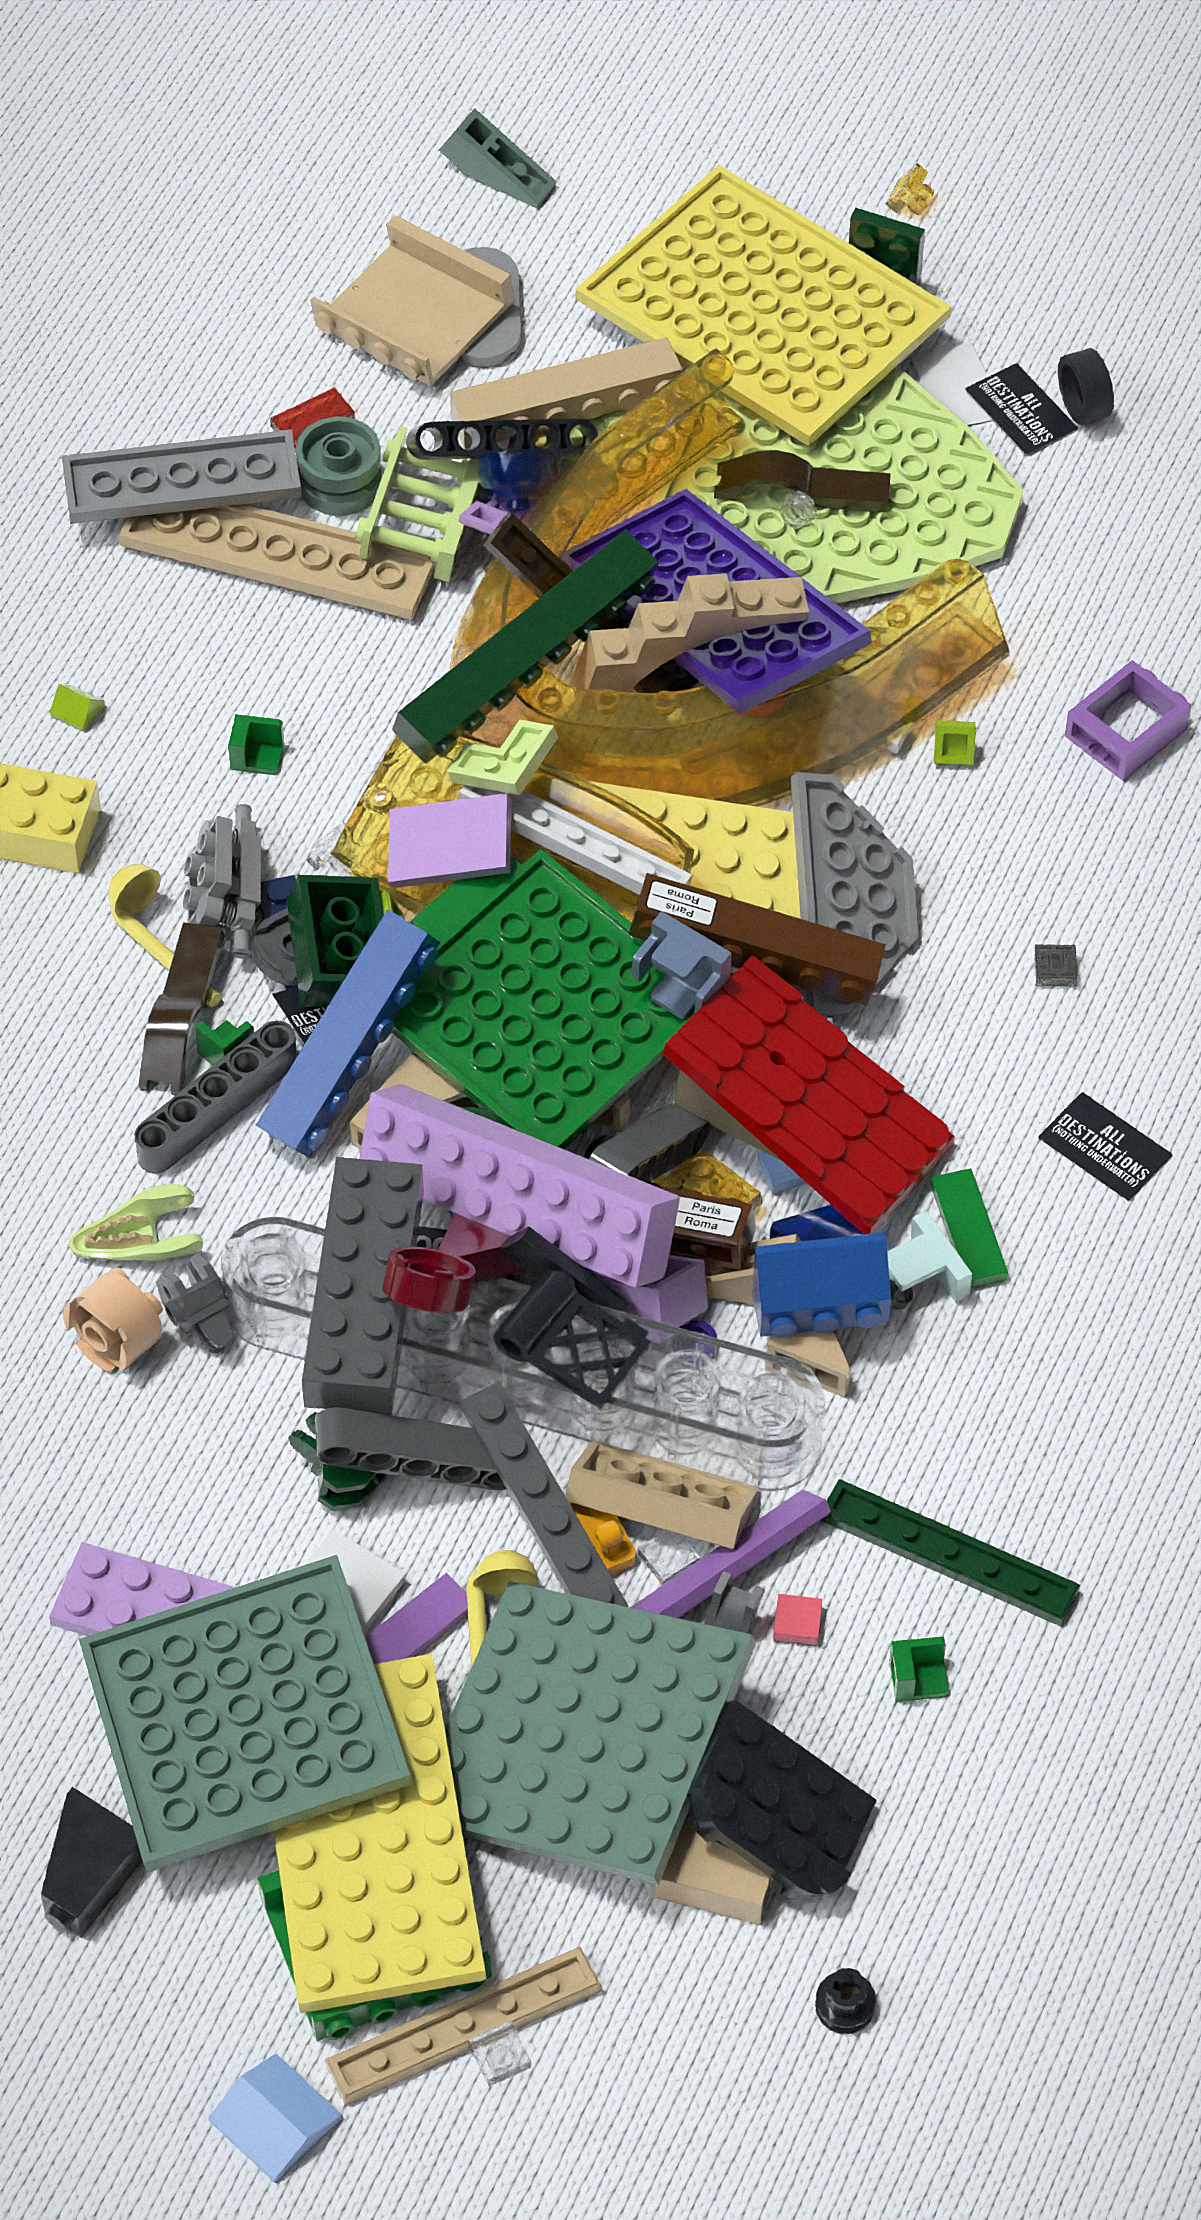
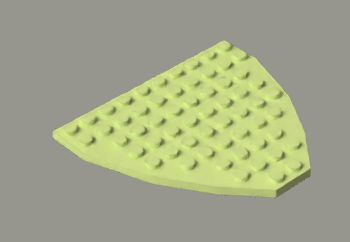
[654,367,1024,603]

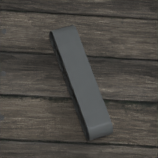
[134,1020,297,1174]
[589,1103,710,1183]
[315,1407,506,1490]

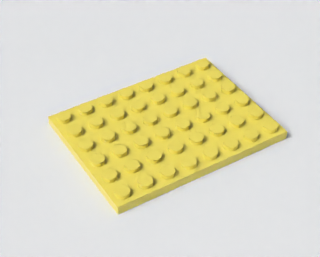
[575,165,952,446]

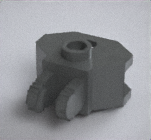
[156,1253,234,1354]

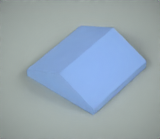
[208,2053,343,2183]

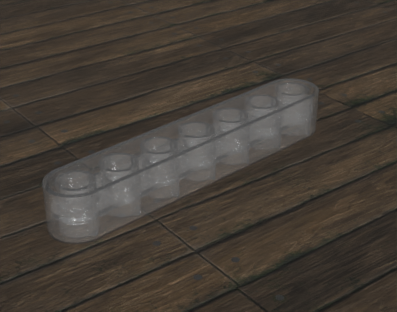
[221,1217,825,1491]

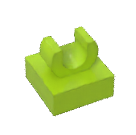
[933,720,976,765]

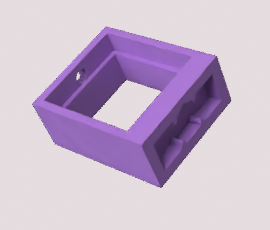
[1065,660,1191,782]

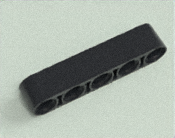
[406,419,598,460]

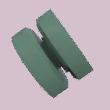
[296,416,382,516]

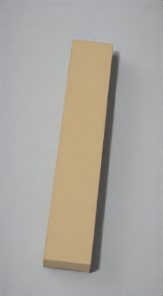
[325,1946,601,2106]

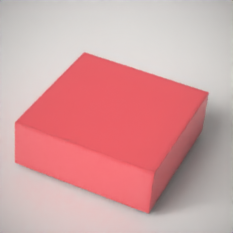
[773,1594,823,1645]

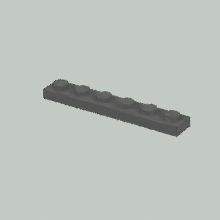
[459,1382,628,1607]

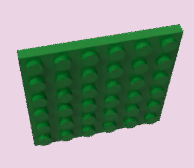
[391,849,695,1149]

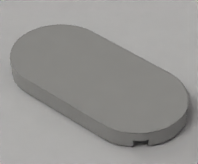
[460,247,521,367]

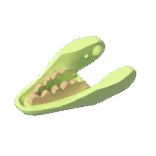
[69,1184,203,1262]

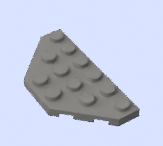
[791,772,919,1016]

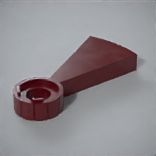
[382,1213,526,1313]

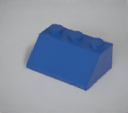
[752,1232,891,1338]

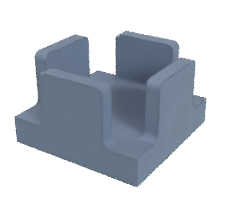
[632,911,731,1019]

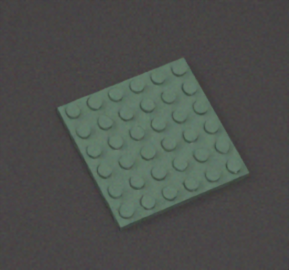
[79,1555,413,1873]
[445,1581,756,1885]

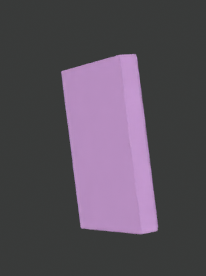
[388,793,511,888]

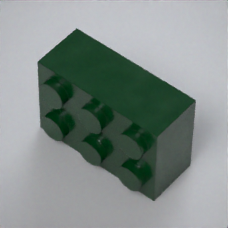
[286,874,384,1007]

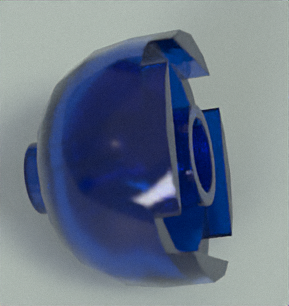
[477,450,555,511]

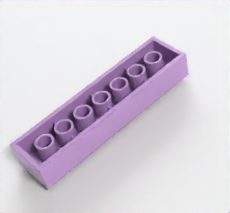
[359,1084,680,1288]

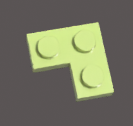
[447,720,558,795]

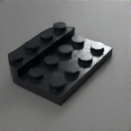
[688,1699,877,1900]

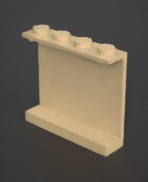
[310,215,515,387]

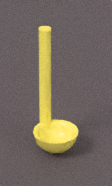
[108,864,221,1008]
[466,1550,539,1668]

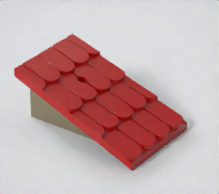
[663,955,955,1235]

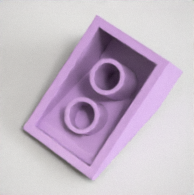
[582,1255,708,1340]

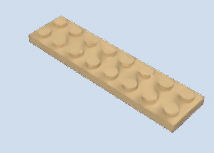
[118,504,437,620]

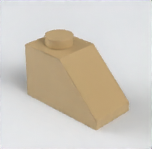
[766,1331,850,1398]

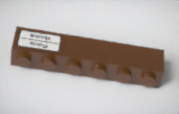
[628,873,886,1006]
[648,1182,756,1270]

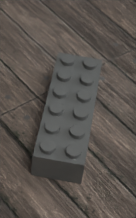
[302,1157,424,1415]

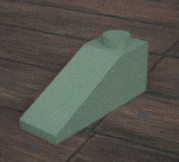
[438,108,557,208]

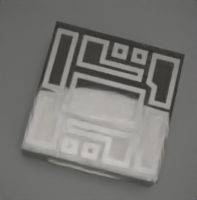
[1034,944,1078,987]

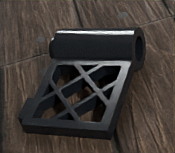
[493,1269,651,1410]

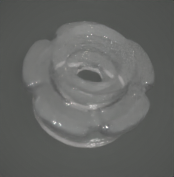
[780,491,817,528]

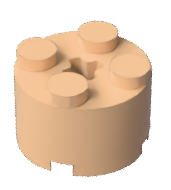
[63,1267,163,1372]

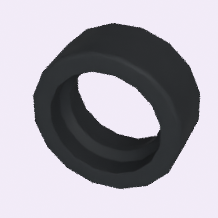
[1057,348,1114,425]

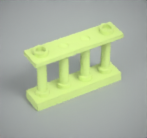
[355,426,487,582]

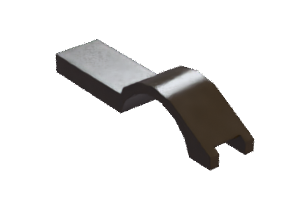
[714,450,891,513]
[138,922,225,1095]

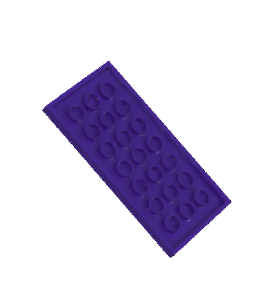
[558,489,872,714]

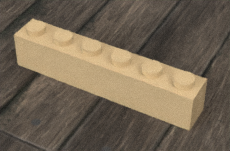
[450,337,682,450]

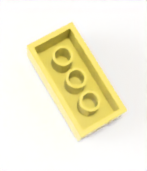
[0,763,101,873]

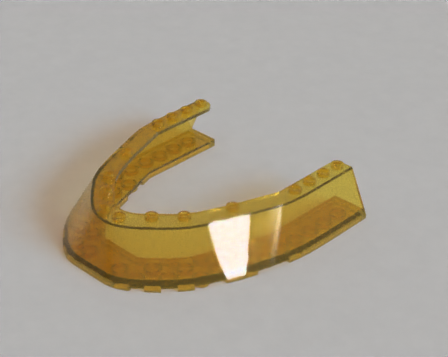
[450,348,1010,807]

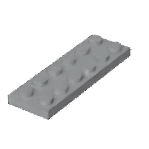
[61,429,302,524]

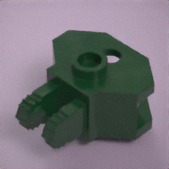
[288,1412,387,1511]

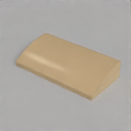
[565,1440,759,1549]

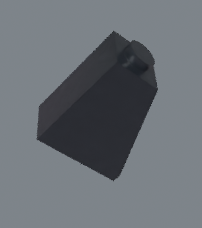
[41,1786,143,1937]

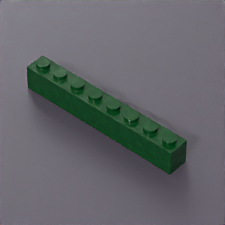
[392,529,659,764]

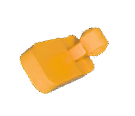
[569,1502,636,1576]

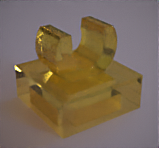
[885,163,935,215]

